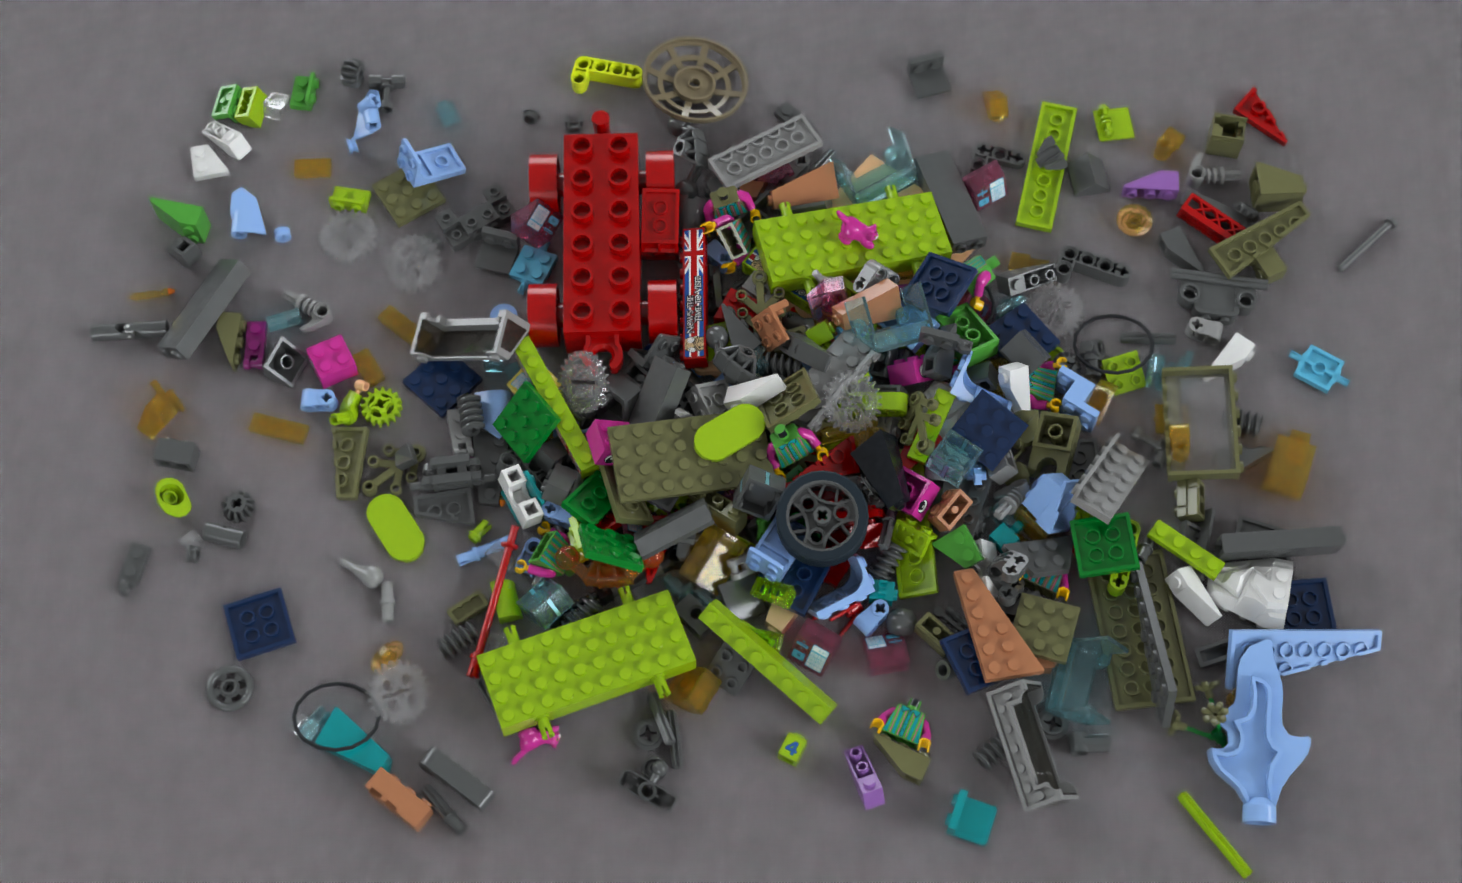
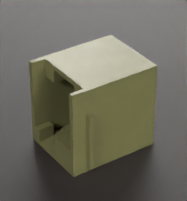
[1205,112,1247,159]

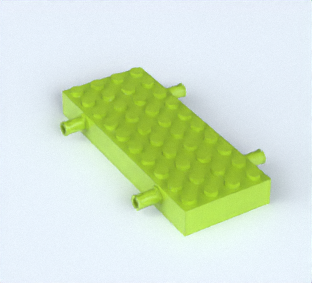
[752,184,953,300]
[476,586,696,740]

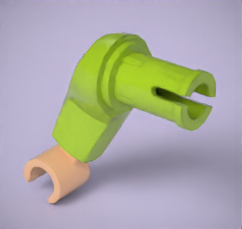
[329,380,370,426]

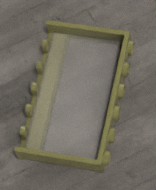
[1161,365,1244,482]

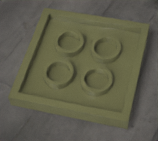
[371,169,446,228]
[759,367,821,434]
[1013,592,1081,665]

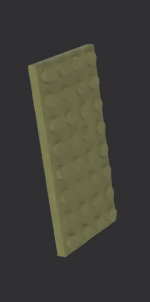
[607,408,774,504]
[1087,549,1196,712]

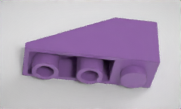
[1121,170,1179,200]
[843,745,885,810]

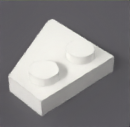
[190,144,230,181]

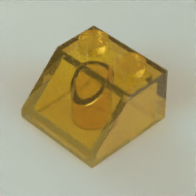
[664,666,722,716]

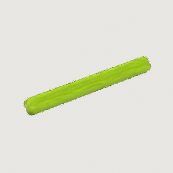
[1177,791,1253,879]

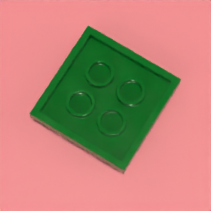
[492,381,561,463]
[1069,512,1140,579]
[578,523,644,573]

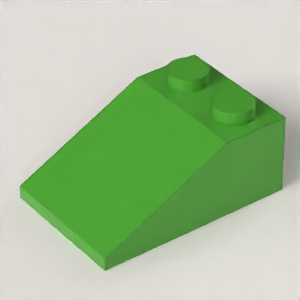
[149,197,211,244]
[935,302,1000,368]

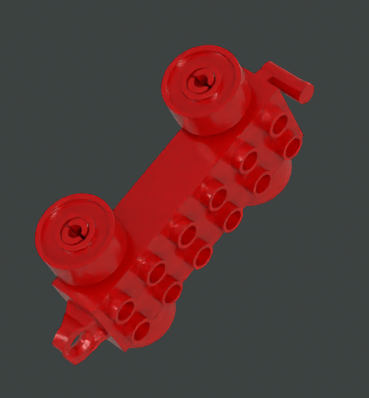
[527,110,679,375]

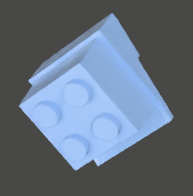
[1022,473,1080,534]

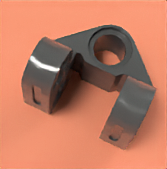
[986,550,1029,607]

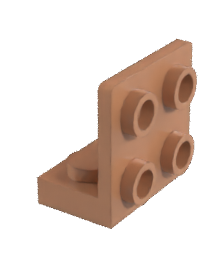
[751,299,789,352]

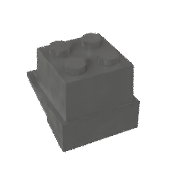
[594,372,642,422]

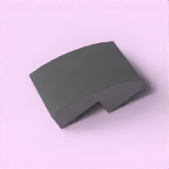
[716,573,766,621]

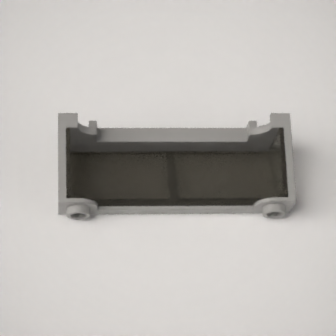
[410,309,530,363]
[986,679,1080,812]

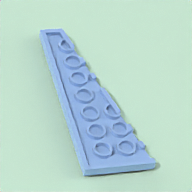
[1225,629,1382,690]

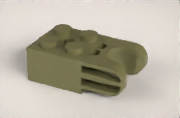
[1027,411,1082,478]

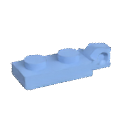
[963,458,987,485]

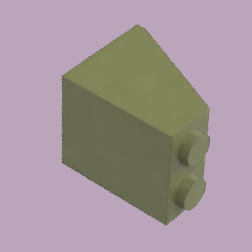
[1248,162,1307,212]

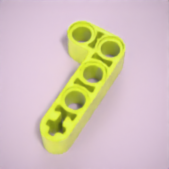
[571,56,643,94]

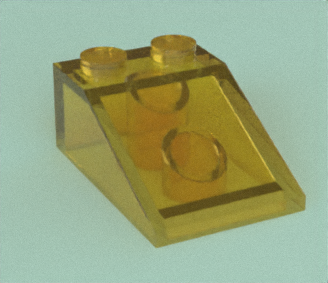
[1260,434,1317,502]

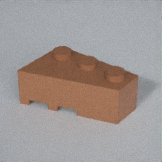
[365,767,434,832]

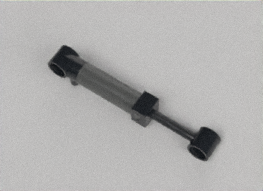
[541,545,687,628]

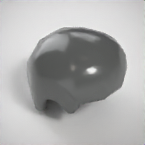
[886,607,917,636]

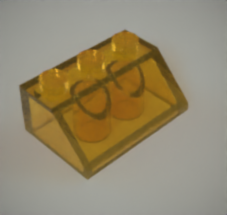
[678,524,747,596]

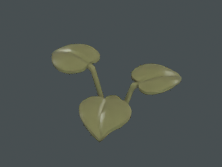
[1004,410,1039,486]

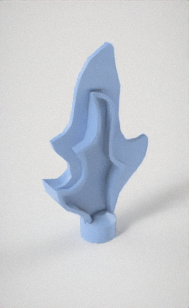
[1206,639,1311,826]

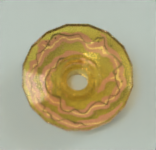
[1116,204,1153,237]
[370,640,404,673]

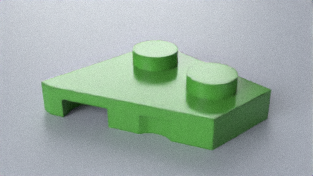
[932,524,984,569]

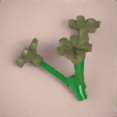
[1167,680,1229,748]

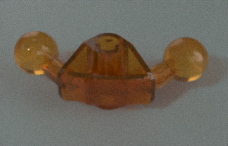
[555,545,664,589]

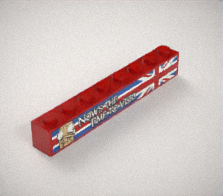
[679,227,709,369]

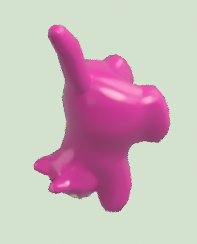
[836,210,878,249]
[511,725,561,765]

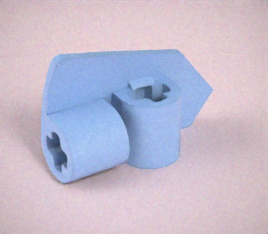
[354,89,381,140]
[230,187,267,239]
[474,390,511,439]

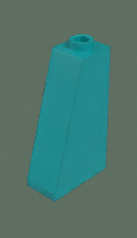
[315,707,392,774]

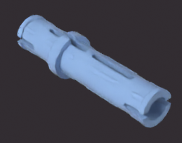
[455,534,515,567]

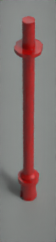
[466,525,519,679]

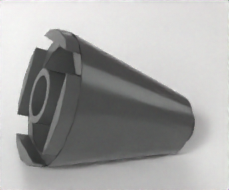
[679,194,707,246]

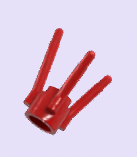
[812,601,863,638]

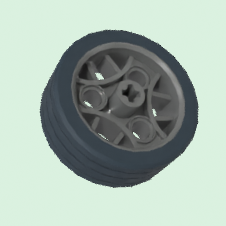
[776,470,869,567]

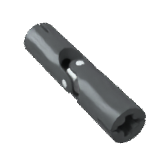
[90,320,169,342]

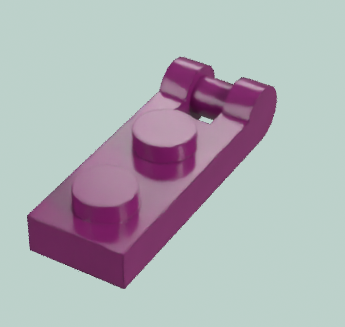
[243,321,267,370]

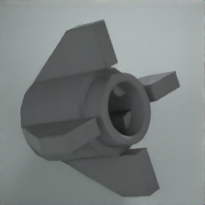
[1035,135,1069,170]

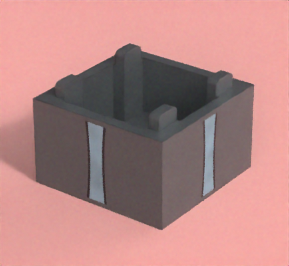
[732,464,786,521]

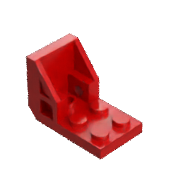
[641,188,680,261]

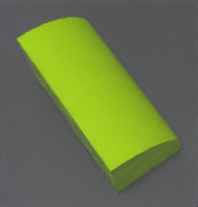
[234,86,269,128]
[490,579,524,624]

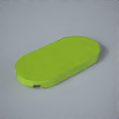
[694,404,766,462]
[366,494,425,562]

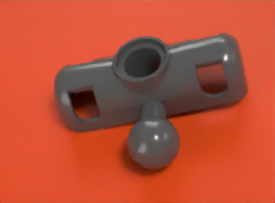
[618,760,678,812]

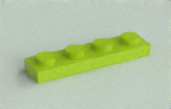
[907,387,956,465]
[1147,519,1226,581]

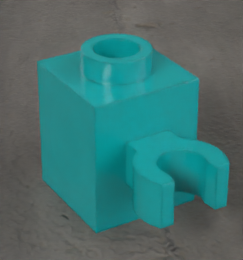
[988,520,1024,554]
[868,579,898,607]

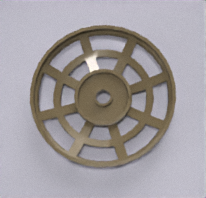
[642,36,748,124]

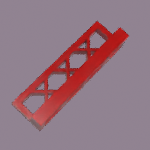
[1176,192,1246,244]

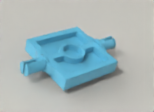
[509,240,558,295]
[1288,344,1350,394]

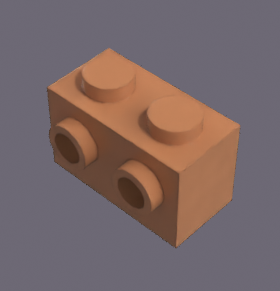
[926,489,973,532]

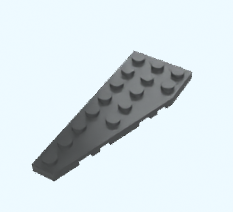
[1130,562,1177,728]

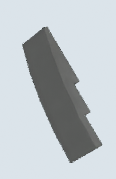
[1179,189,1255,233]

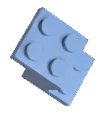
[1055,365,1100,433]

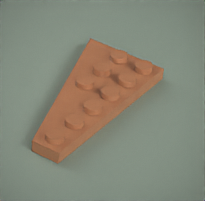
[953,568,1045,683]

